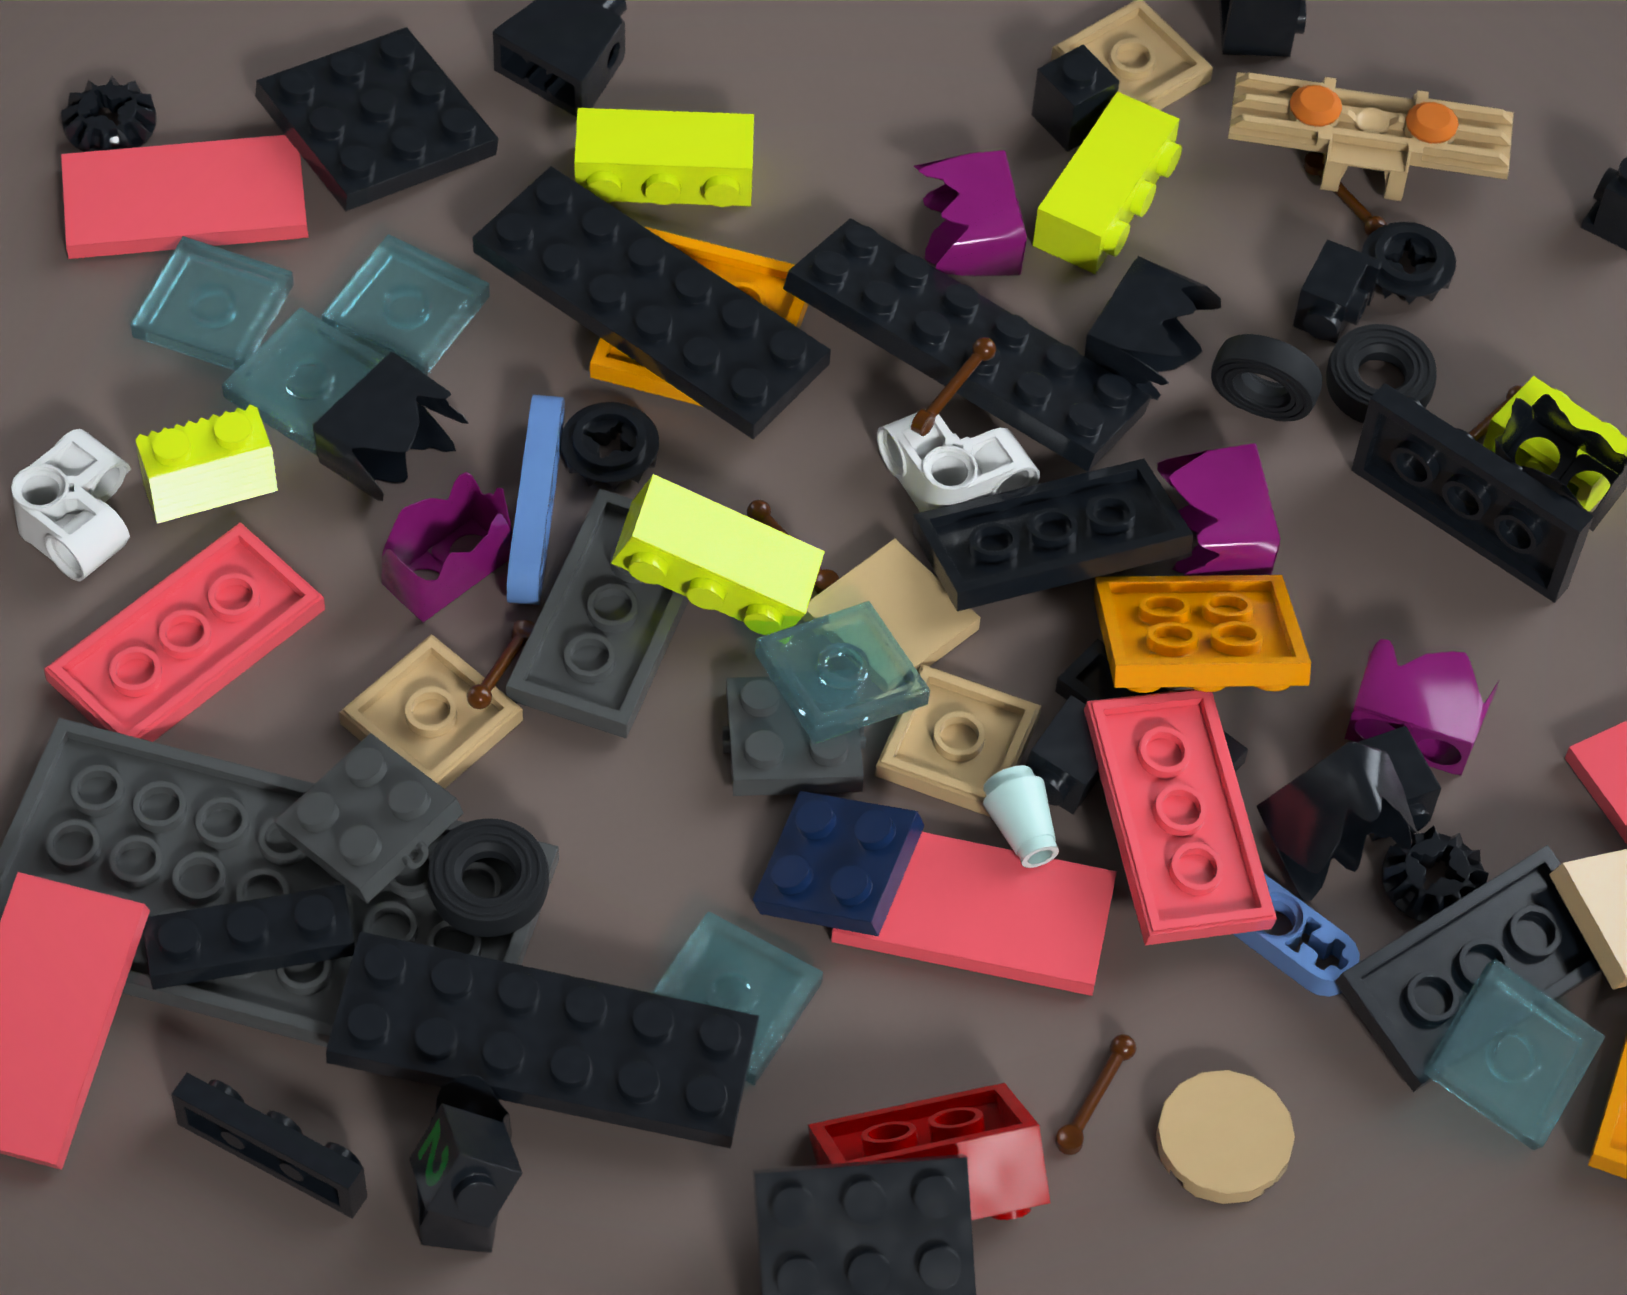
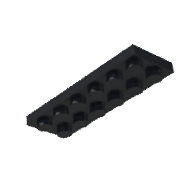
[472,166,831,440]
[783,218,1152,472]
[326,931,759,1149]

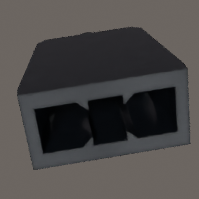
[493,0,627,117]

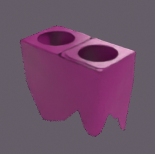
[913,150,1027,277]
[1157,443,1281,576]
[381,472,513,623]
[1344,638,1499,776]

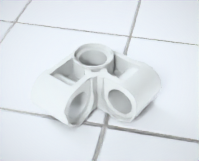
[877,409,1040,512]
[11,429,131,582]

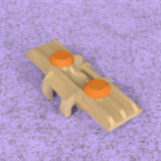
[1228,72,1514,201]

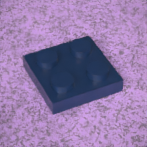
[752,791,925,936]

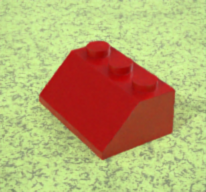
[808,1082,1051,1221]

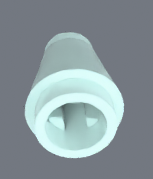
[983,765,1059,868]

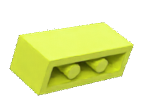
[1033,92,1182,274]
[574,108,754,207]
[611,474,825,639]

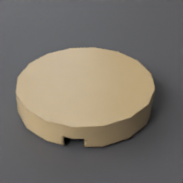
[1156,1070,1295,1204]

